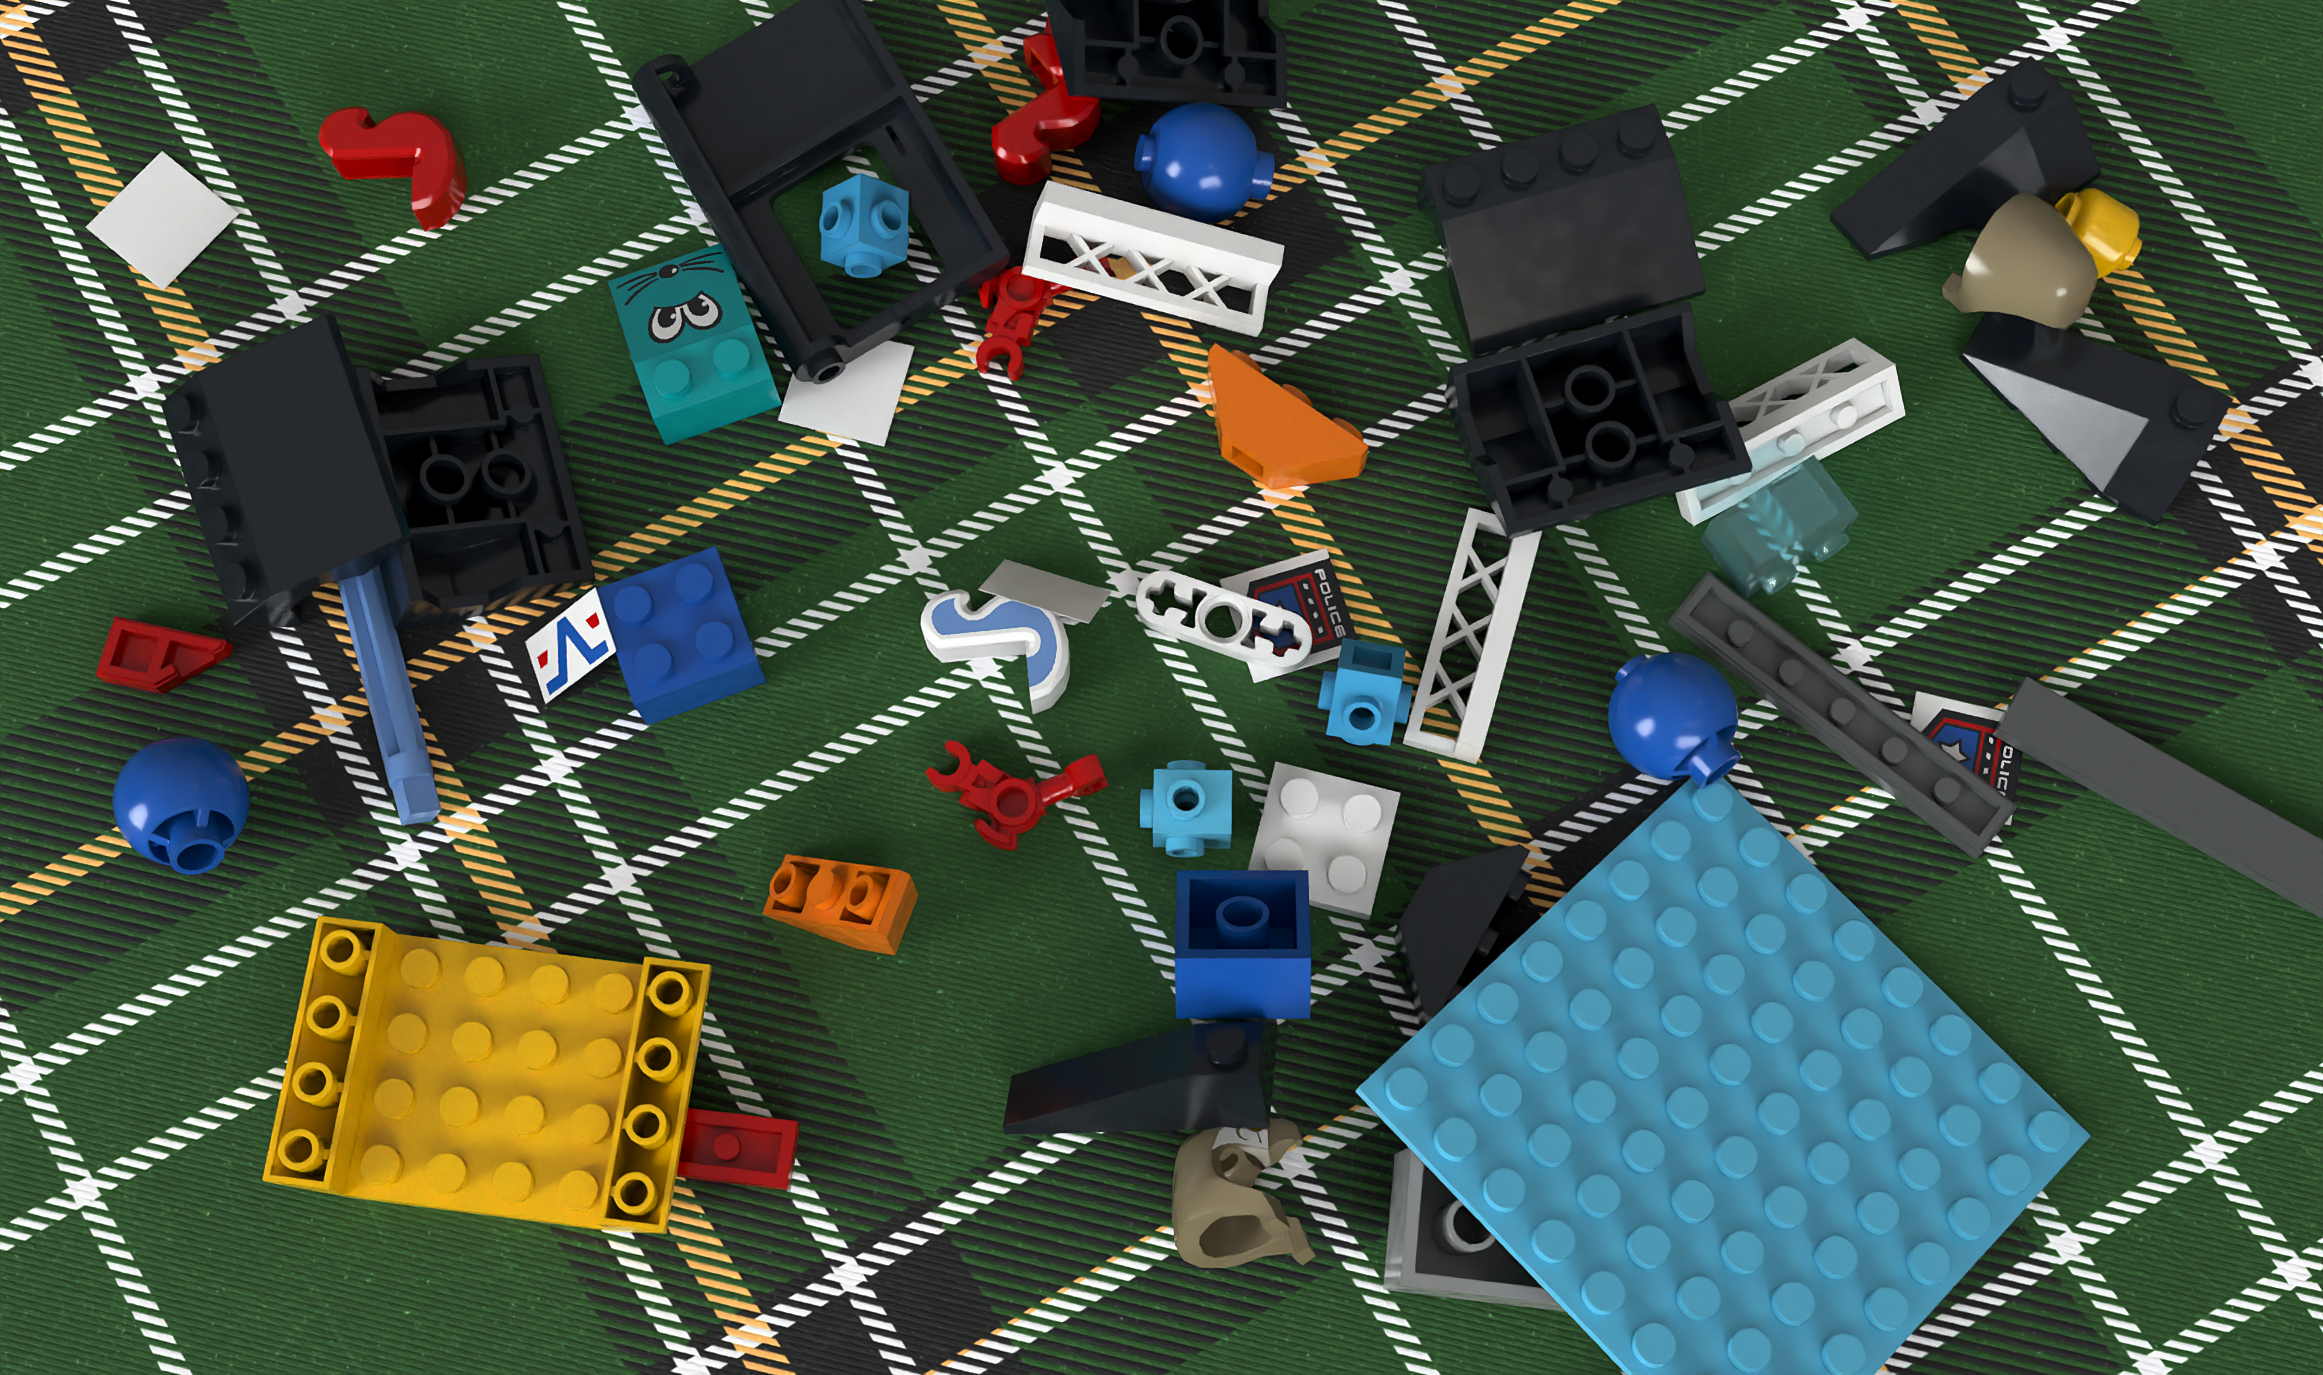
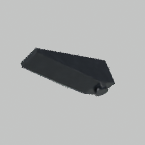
[1830,56,2101,261]
[1959,311,2233,526]

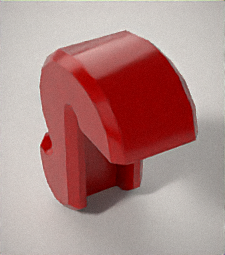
[991,32,1101,185]
[318,106,467,232]

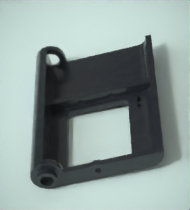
[631,0,1010,385]

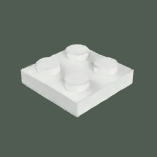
[1248,762,1401,920]

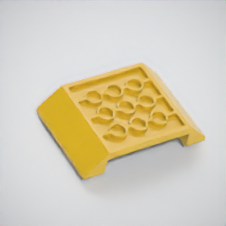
[262,915,712,1234]

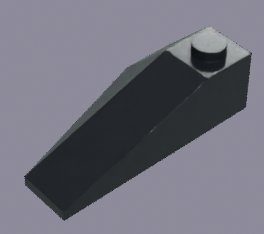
[1003,1018,1278,1135]

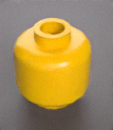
[2055,188,2142,279]

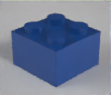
[596,546,767,725]
[1175,870,1311,1019]

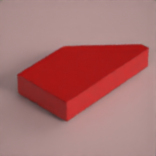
[95,616,233,694]

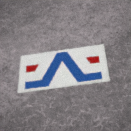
[525,587,617,704]

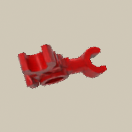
[976,248,1112,381]
[925,740,1109,851]

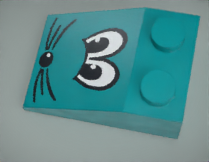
[608,243,782,446]

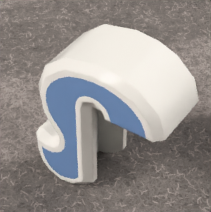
[921,589,1070,714]

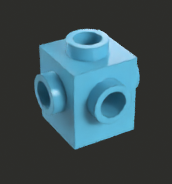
[1140,760,1232,858]

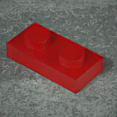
[676,1108,800,1191]

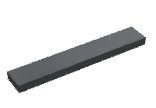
[1667,571,2018,859]
[1992,677,2323,919]

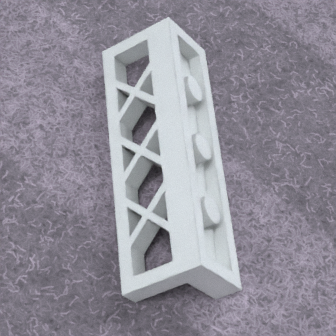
[1021,180,1285,337]
[1675,337,1906,526]
[1403,507,1542,764]

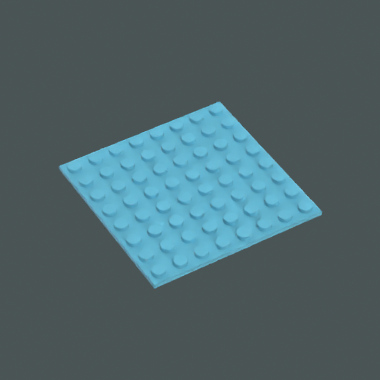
[1355,777,2091,1375]

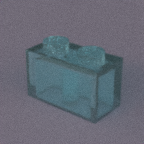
[1701,455,1859,599]

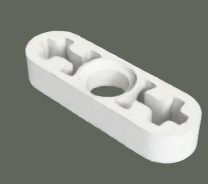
[1136,570,1312,673]

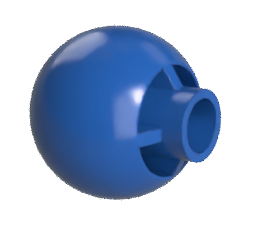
[1134,102,1275,225]
[1608,652,1741,789]
[113,736,250,875]

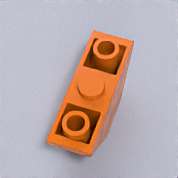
[1207,343,1369,490]
[762,854,919,955]

